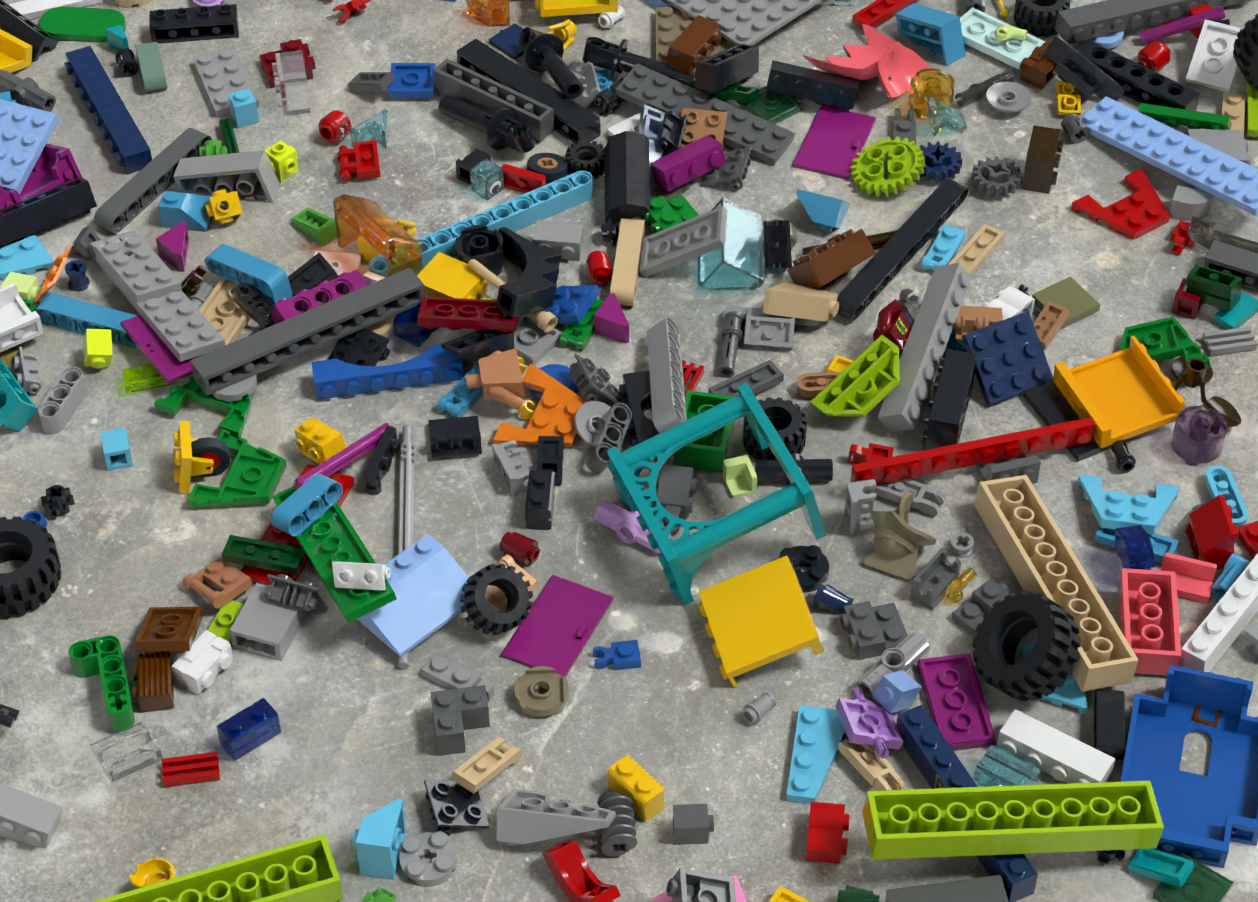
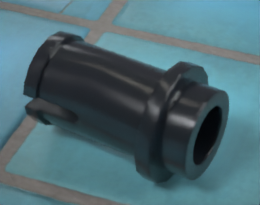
[1111,440,1136,472]

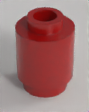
[586,250,613,285]

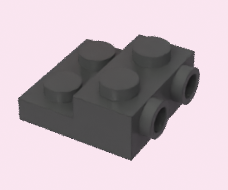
[952,579,1010,637]
[840,601,908,660]
[666,868,736,902]

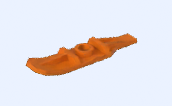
[34,244,72,303]

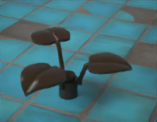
[1171,355,1241,428]

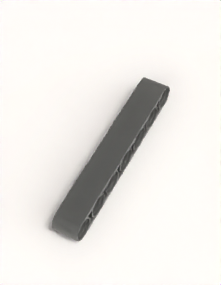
[94,128,212,233]

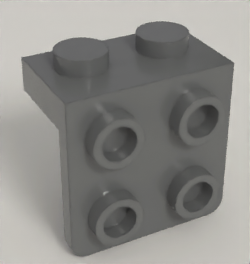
[976,455,1041,484]

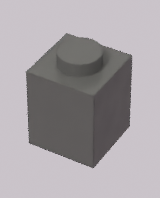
[673,804,714,845]

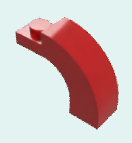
[542,840,621,902]

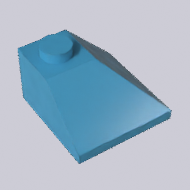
[796,189,850,231]
[158,191,212,232]

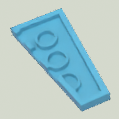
[0,235,54,281]
[786,705,846,804]

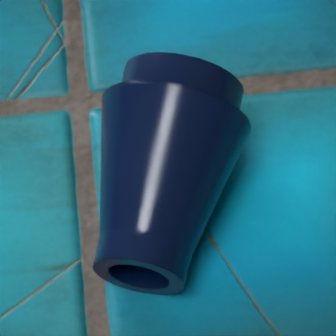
[813,584,854,612]

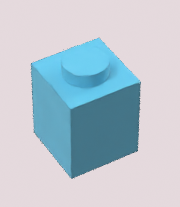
[228,88,259,128]
[100,427,133,471]

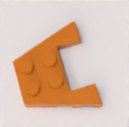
[493,364,587,448]

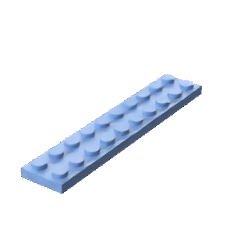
[1080,96,1258,216]

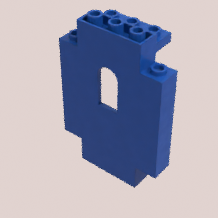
[1119,665,1258,868]

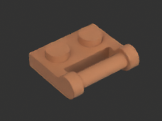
[182,557,253,609]

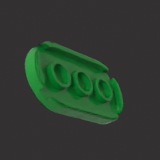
[39,7,126,42]

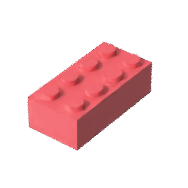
[1118,568,1181,675]

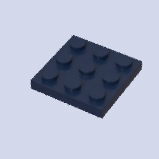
[961,311,1054,405]

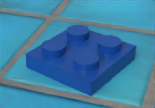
[388,63,436,99]
[542,284,600,324]

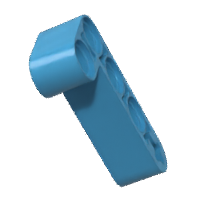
[204,244,293,313]

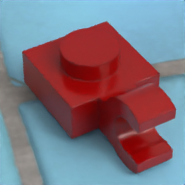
[333,0,372,22]
[1170,220,1202,255]
[847,443,894,465]

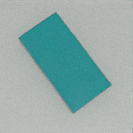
[1213,291,1258,330]
[1128,849,1194,888]

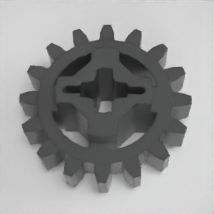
[971,156,1022,198]

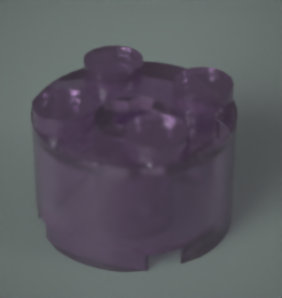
[1171,406,1227,466]

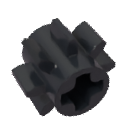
[41,485,75,517]

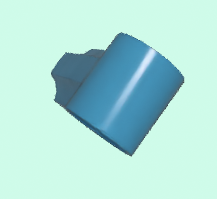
[1211,553,1251,601]

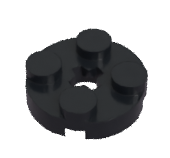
[779,545,829,593]

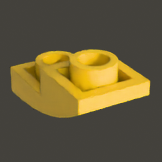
[1055,81,1081,116]

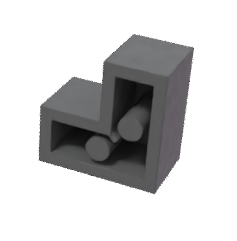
[430,685,490,756]

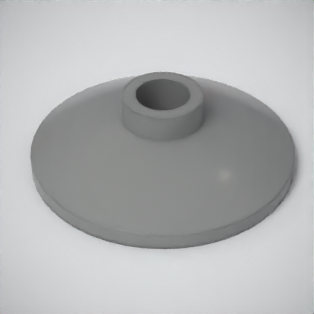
[986,82,1031,113]
[574,401,611,445]

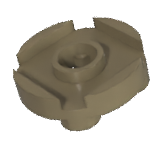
[514,666,569,716]

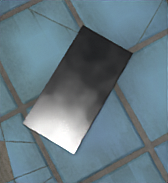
[1023,379,1111,461]

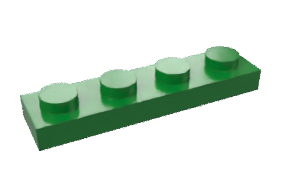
[1138,103,1232,130]

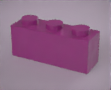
[650,135,726,191]

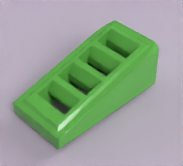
[290,207,340,246]

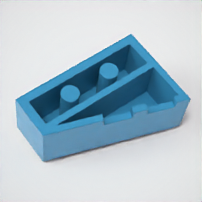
[896,3,966,66]

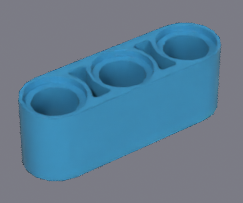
[271,473,343,536]

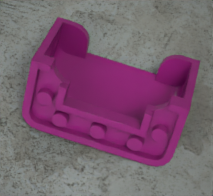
[0,144,82,209]

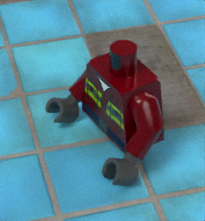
[873,288,947,360]

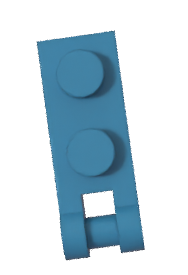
[437,364,484,418]

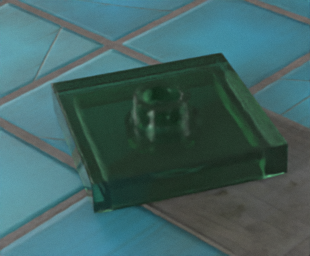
[740,86,803,124]

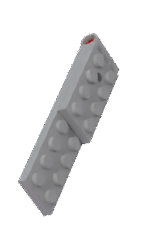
[88,230,225,362]

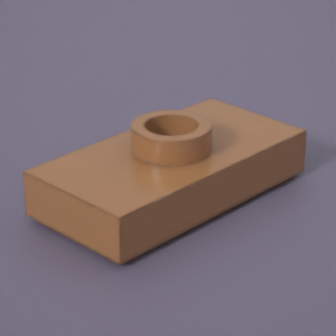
[1033,301,1070,350]

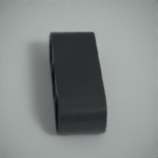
[1094,689,1125,760]

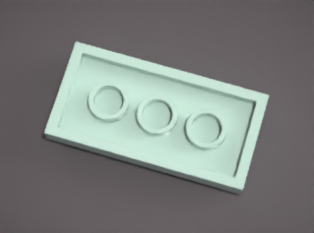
[960,7,1045,70]

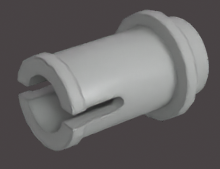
[742,692,776,724]

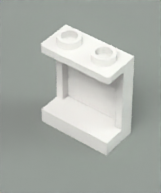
[0,283,44,352]

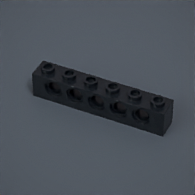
[1076,39,1200,111]

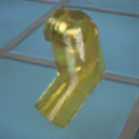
[945,566,977,603]

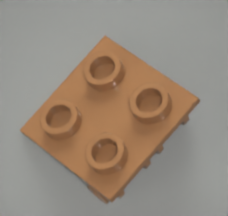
[680,108,727,148]
[954,305,1003,340]

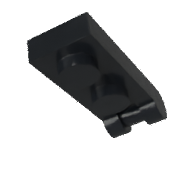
[365,426,400,495]

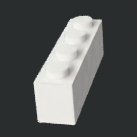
[997,709,1115,784]

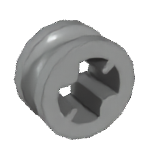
[951,533,974,558]

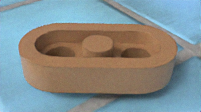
[796,372,840,398]

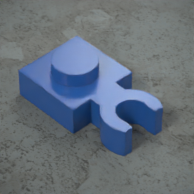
[593,640,641,670]

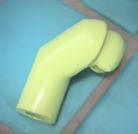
[995,25,1028,41]

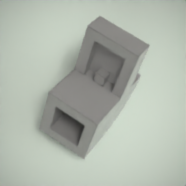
[1169,185,1214,221]

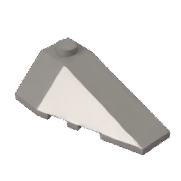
[497,789,616,846]

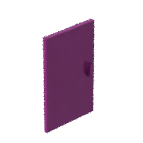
[792,105,876,180]
[121,315,202,384]
[501,575,613,678]

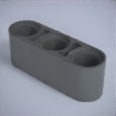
[585,403,632,473]

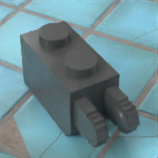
[657,464,698,535]

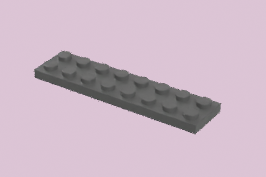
[615,63,795,166]

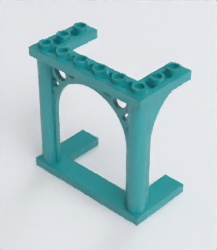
[606,383,826,605]

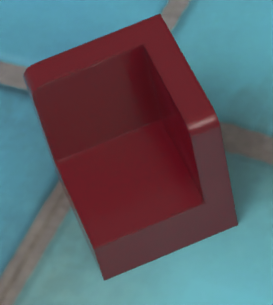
[1172,278,1202,319]

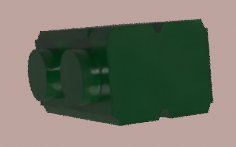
[1186,265,1242,311]

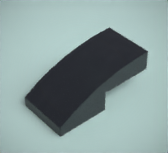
[537,436,564,485]

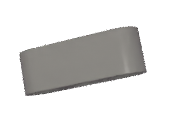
[38,367,86,434]

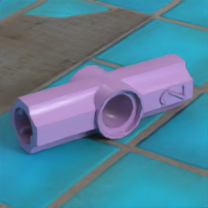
[594,500,671,554]

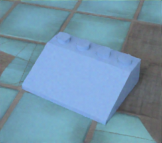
[357,534,469,657]

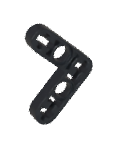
[233,283,275,336]

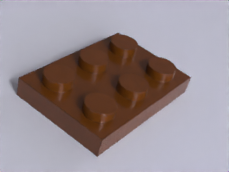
[135,607,203,654]

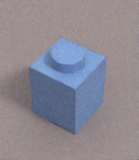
[872,670,922,714]

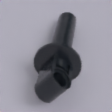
[519,27,583,99]
[582,37,695,86]
[438,95,535,153]

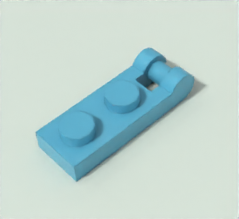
[921,224,966,271]

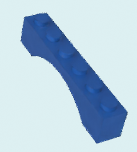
[311,344,463,400]

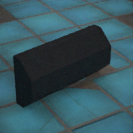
[604,131,650,224]

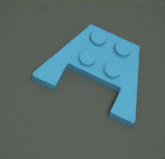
[1078,474,1179,534]

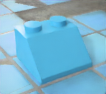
[352,799,407,880]

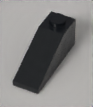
[441,330,514,361]

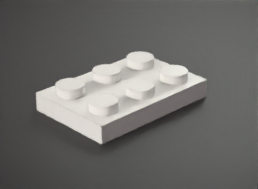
[1186,19,1243,93]

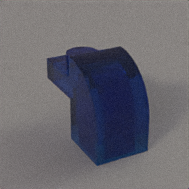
[1115,525,1155,570]

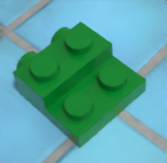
[640,195,699,234]

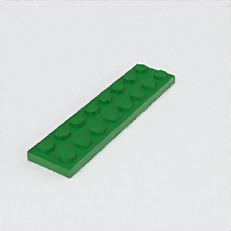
[272,486,397,623]

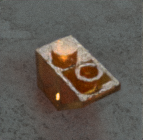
[466,0,510,27]

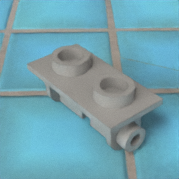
[11,346,41,394]

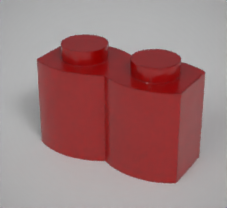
[806,801,850,864]

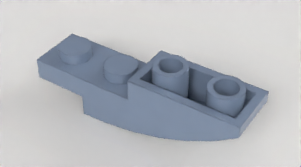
[638,105,665,186]

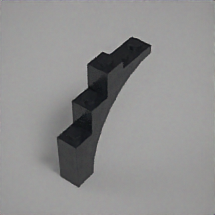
[495,227,562,318]

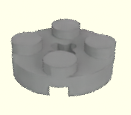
[399,831,457,887]

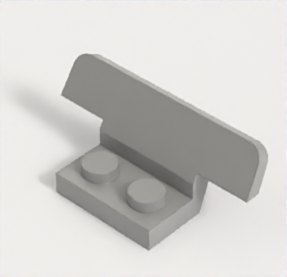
[723,306,819,349]

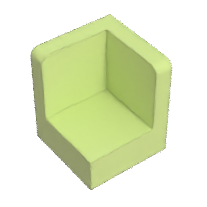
[723,455,757,498]

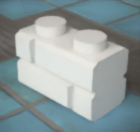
[171,630,233,695]

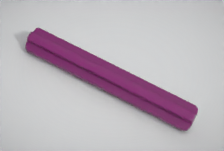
[1139,6,1225,44]

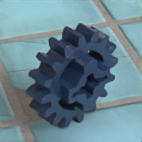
[919,141,962,183]

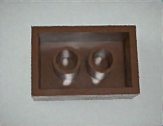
[787,229,876,289]

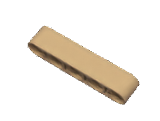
[610,218,645,306]

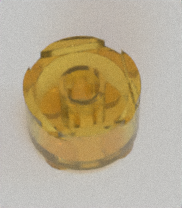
[908,68,955,119]

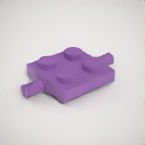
[835,688,904,759]

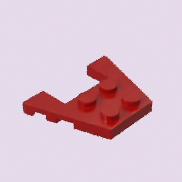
[1071,169,1170,240]

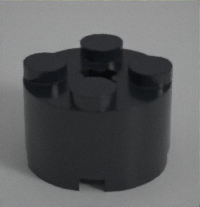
[455,225,504,275]

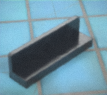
[0,0,58,61]

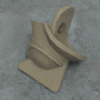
[863,491,937,581]

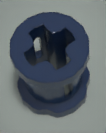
[65,260,90,292]

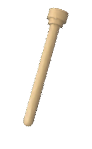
[468,259,558,333]

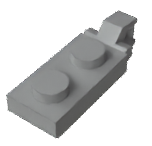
[422,652,495,702]

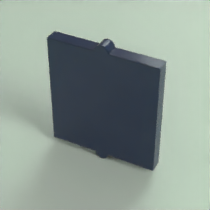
[489,23,525,59]

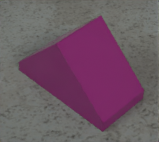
[156,222,189,272]
[594,293,629,343]

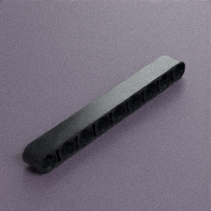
[837,177,969,322]

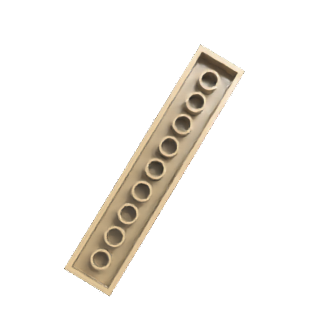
[974,475,1139,691]

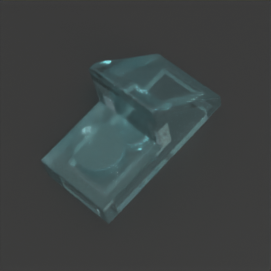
[927,96,967,137]
[350,109,389,148]

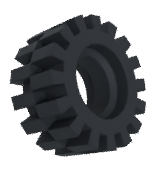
[566,140,605,179]

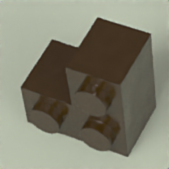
[1022,125,1064,194]

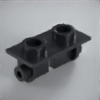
[594,78,629,116]
[657,111,687,157]

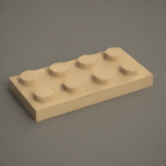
[199,278,258,345]

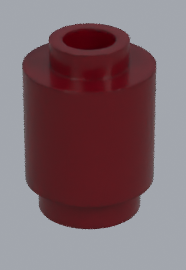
[499,532,540,565]

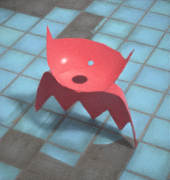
[803,24,937,100]

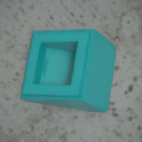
[106,25,129,51]

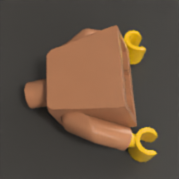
[465,349,535,420]

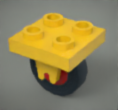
[172,421,231,493]

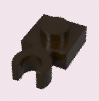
[181,265,208,297]

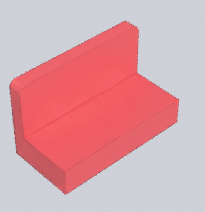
[1160,552,1217,604]

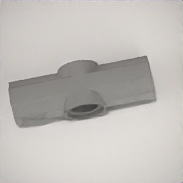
[857,632,930,699]

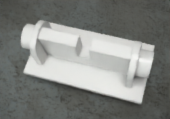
[332,561,391,590]

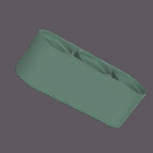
[135,42,167,92]

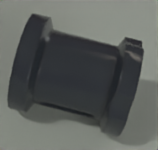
[115,48,138,77]

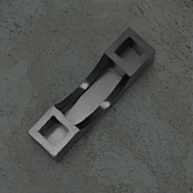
[619,371,669,462]

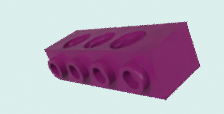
[271,270,367,324]

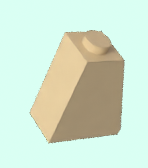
[763,282,839,322]

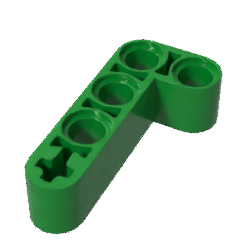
[68,635,135,731]

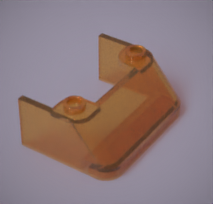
[333,194,423,276]

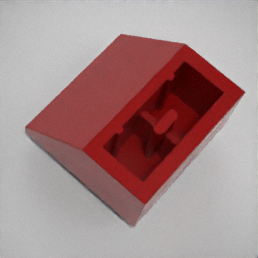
[1185,495,1239,569]

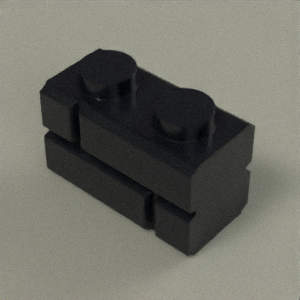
[525,470,555,530]

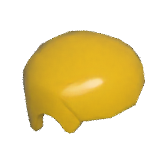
[129,858,176,889]

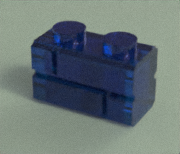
[216,698,281,760]

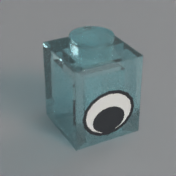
[470,158,504,201]

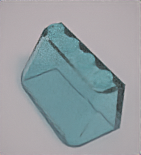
[698,197,765,290]

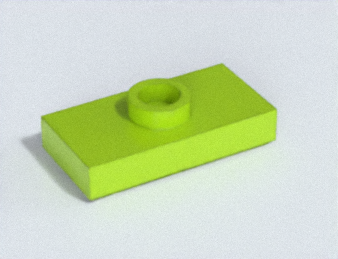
[207,600,244,644]

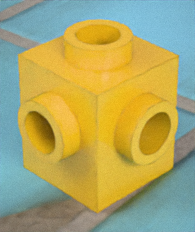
[205,189,243,224]

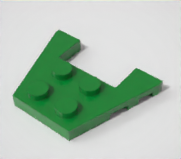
[1120,317,1211,368]
[154,375,255,439]
[187,429,286,508]

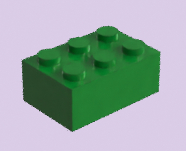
[673,390,735,472]

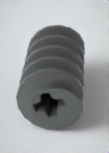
[597,792,637,857]

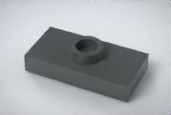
[348,72,395,93]

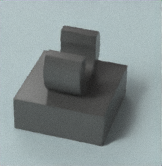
[71,226,101,260]

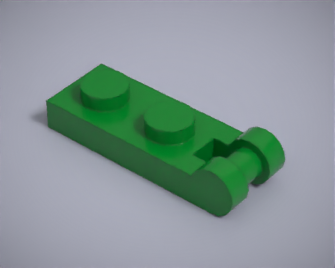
[560,299,604,350]

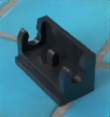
[763,219,792,269]

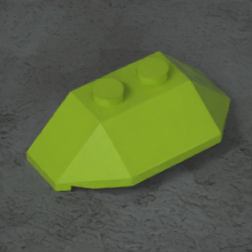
[810,335,900,417]

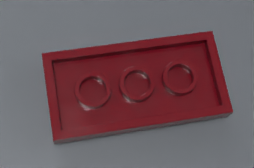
[418,297,518,333]

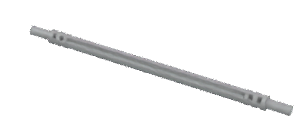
[398,424,415,669]

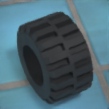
[1013,0,1070,37]
[743,397,807,460]
[460,563,533,635]

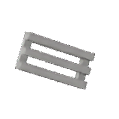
[1202,327,1258,356]

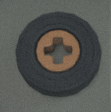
[527,153,568,183]

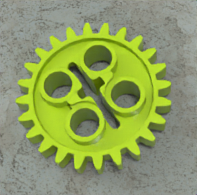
[850,136,926,197]

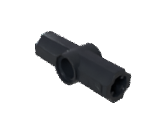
[755,453,833,486]

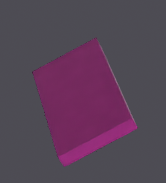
[917,653,996,751]

